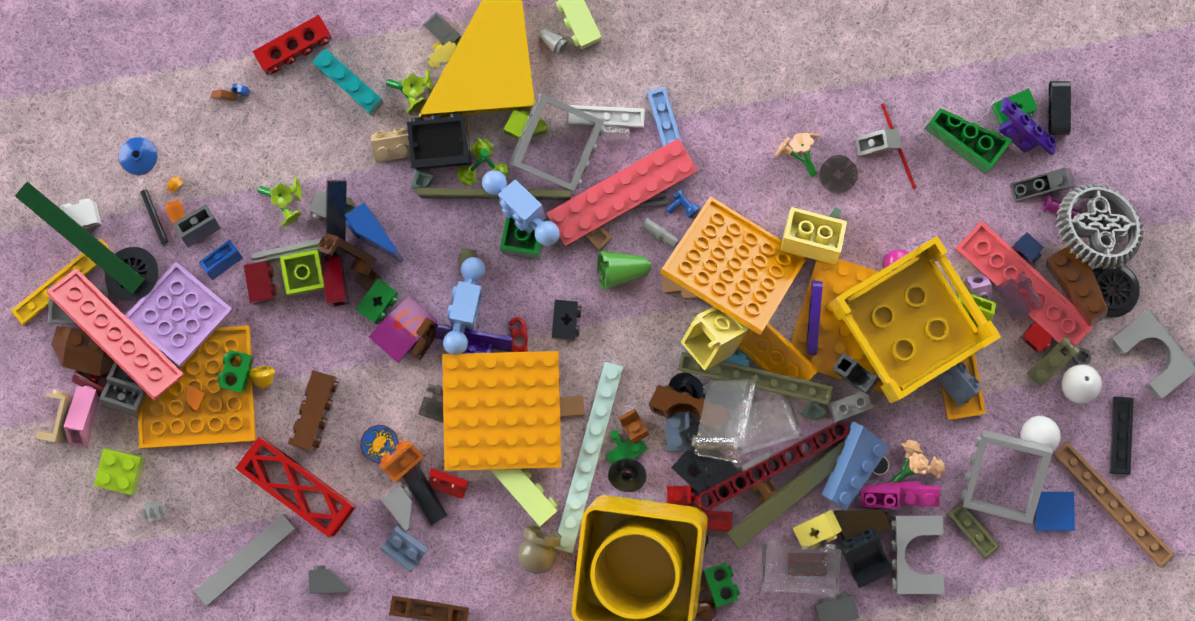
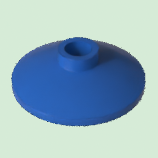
[119,137,157,175]

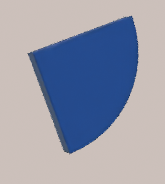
[231,84,251,97]

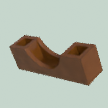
[649,385,731,438]

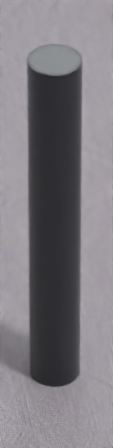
[140,189,169,244]

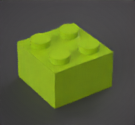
[280,249,325,297]
[93,448,146,495]

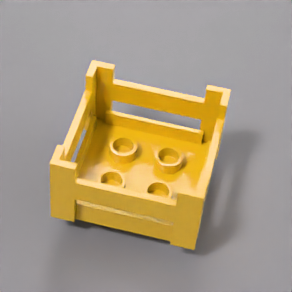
[829,236,1001,403]

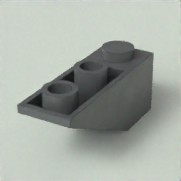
[1010,168,1075,202]

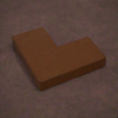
[411,317,437,360]

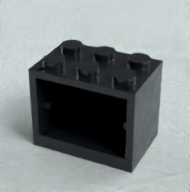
[407,113,472,170]

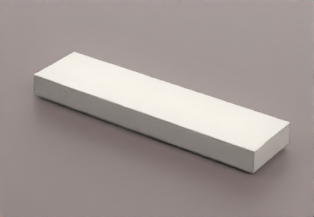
[568,105,645,129]

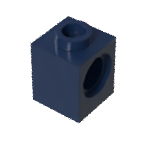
[1011,232,1044,263]

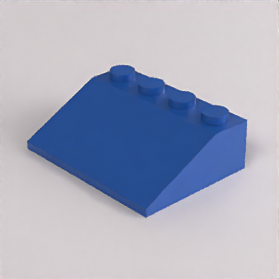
[345,202,404,262]

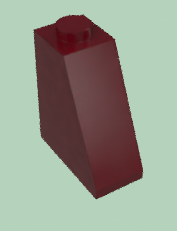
[321,255,350,307]

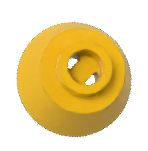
[249,366,275,389]

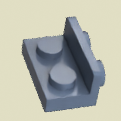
[665,411,693,452]
[380,525,429,572]

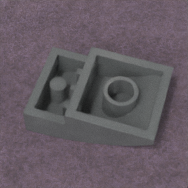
[99,362,147,417]

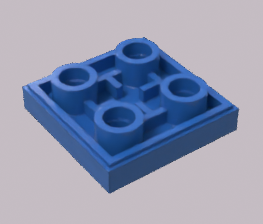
[1035,492,1075,531]

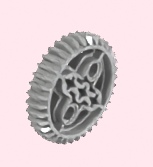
[1056,183,1144,269]

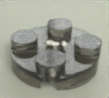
[819,155,858,194]

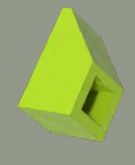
[504,109,548,140]

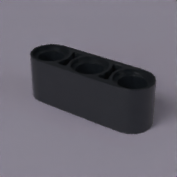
[1048,81,1071,135]

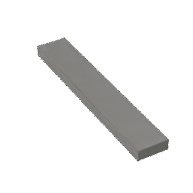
[194,514,296,606]

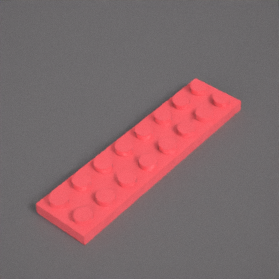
[546,138,698,247]
[955,221,1095,353]
[47,268,183,400]

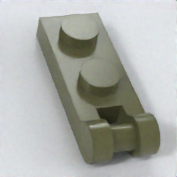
[1027,336,1080,387]

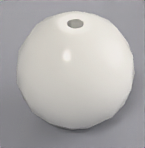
[1061,364,1102,404]
[1020,416,1061,456]

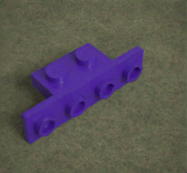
[999,97,1057,155]
[436,324,513,354]

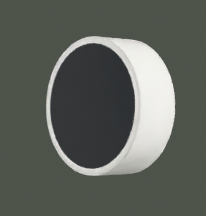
[872,456,889,475]

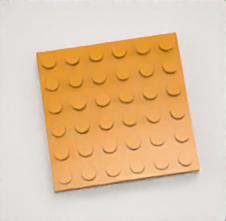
[660,196,807,335]
[790,259,886,393]
[138,326,256,448]
[442,351,561,471]

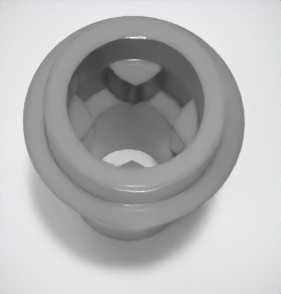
[539,29,568,54]

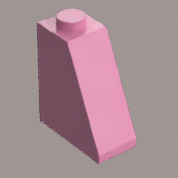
[63,386,98,447]

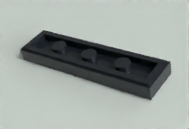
[325,179,347,256]
[1110,396,1134,475]

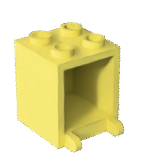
[681,306,749,371]

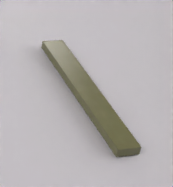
[417,188,571,200]
[678,352,833,405]
[727,438,845,549]

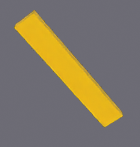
[11,238,111,326]

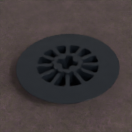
[105,247,158,301]
[1092,265,1140,317]

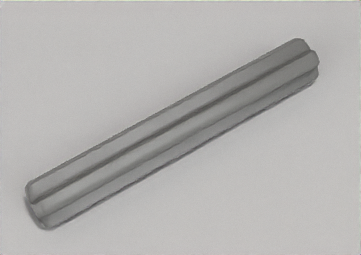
[252,238,322,263]

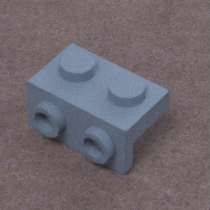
[935,362,981,406]

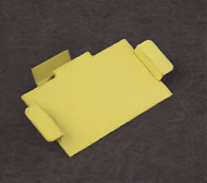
[428,41,456,68]

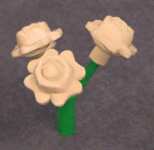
[889,439,945,482]

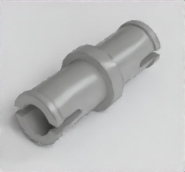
[641,218,679,249]

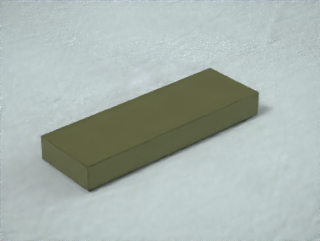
[947,502,1000,559]

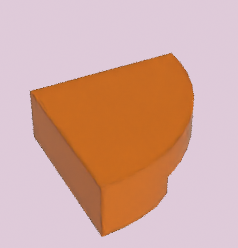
[186,386,206,411]

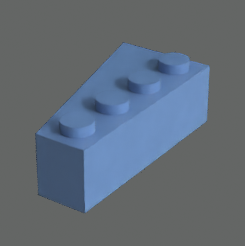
[821,421,890,511]

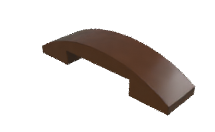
[389,596,469,621]

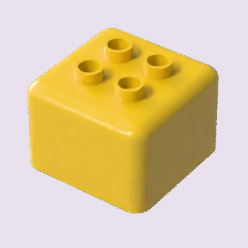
[572,495,708,621]

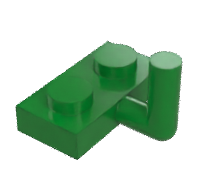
[605,430,648,464]

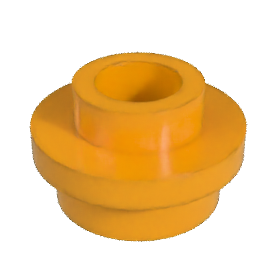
[166,176,183,194]

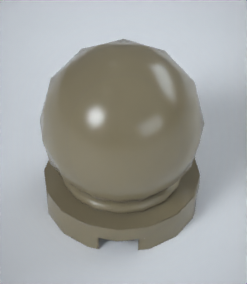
[518,525,562,574]

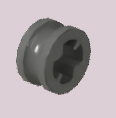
[1073,348,1091,365]

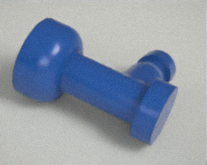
[666,189,700,218]

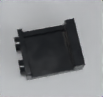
[838,527,894,588]

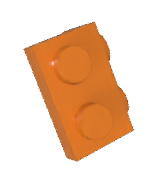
[379,439,424,482]

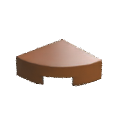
[211,89,238,101]

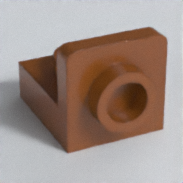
[619,409,649,444]

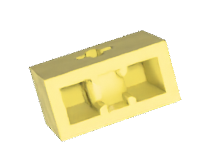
[793,510,842,549]

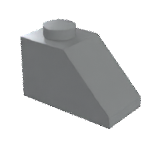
[855,129,902,156]
[381,486,413,531]

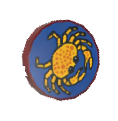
[360,425,399,463]

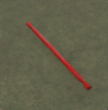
[881,103,916,189]

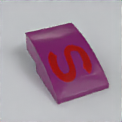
[369,296,437,363]

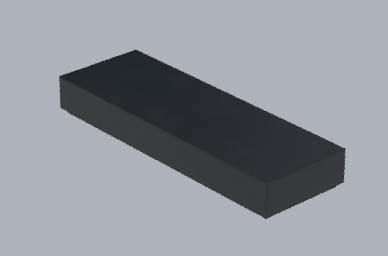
[403,465,448,525]

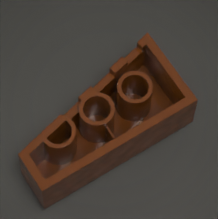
[1045,247,1108,327]
[288,370,339,451]

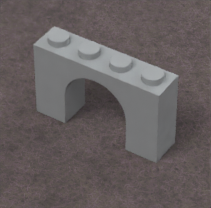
[1109,310,1195,400]
[890,516,944,594]

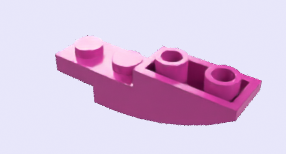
[861,481,940,509]

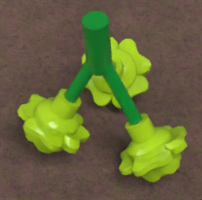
[457,138,509,186]

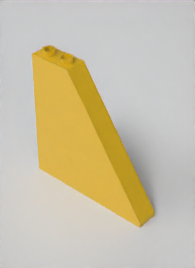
[419,0,535,118]

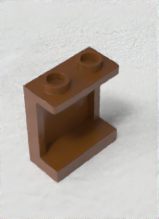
[318,233,377,276]

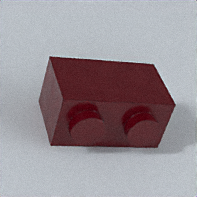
[243,261,277,304]

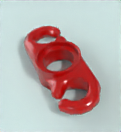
[509,317,529,352]

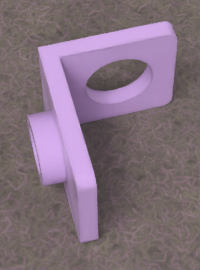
[967,273,993,302]

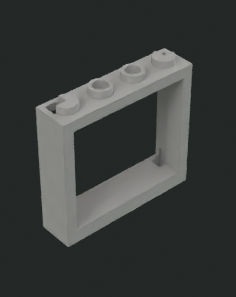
[509,93,605,191]
[960,429,1052,524]

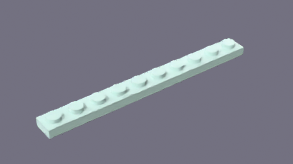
[554,362,623,553]

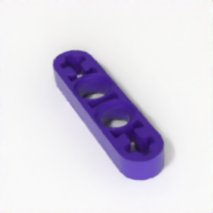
[806,280,823,356]

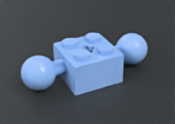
[482,170,560,246]
[443,257,485,355]

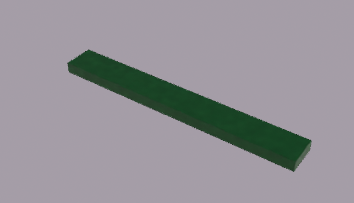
[15,182,146,294]

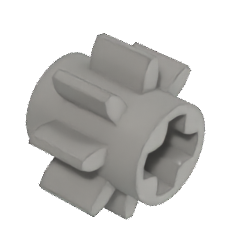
[141,500,166,523]

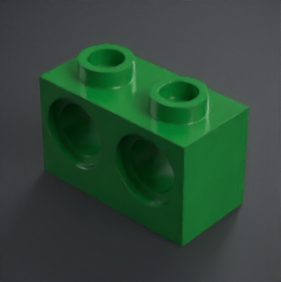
[217,350,254,394]
[703,562,740,607]

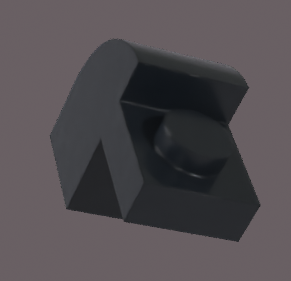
[832,353,880,395]

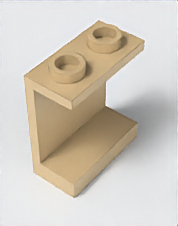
[36,390,73,443]

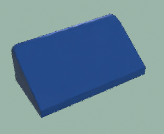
[199,239,243,280]

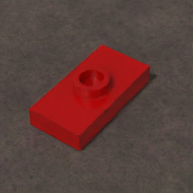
[703,510,732,531]

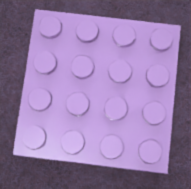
[125,262,233,368]

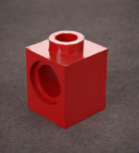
[1020,322,1053,353]

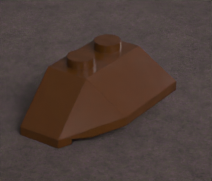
[51,326,115,377]

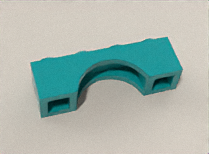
[312,48,384,116]

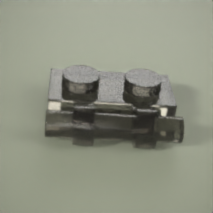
[418,384,444,423]

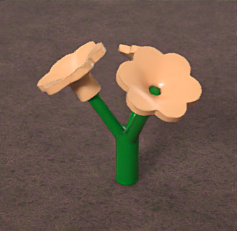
[775,133,820,177]

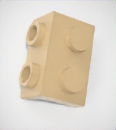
[371,128,410,162]

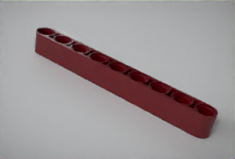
[694,421,849,510]

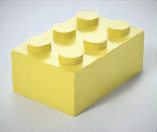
[780,207,847,265]

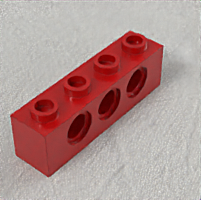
[252,15,332,74]

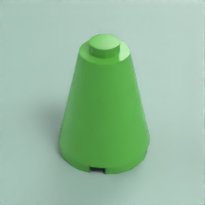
[597,251,651,290]

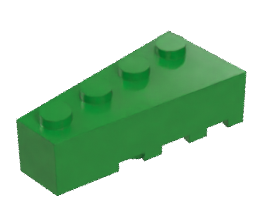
[924,108,1013,174]

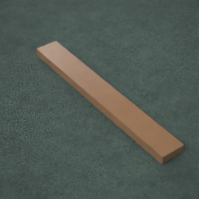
[1052,441,1175,568]

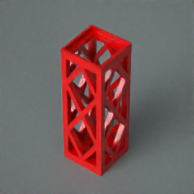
[235,437,356,538]

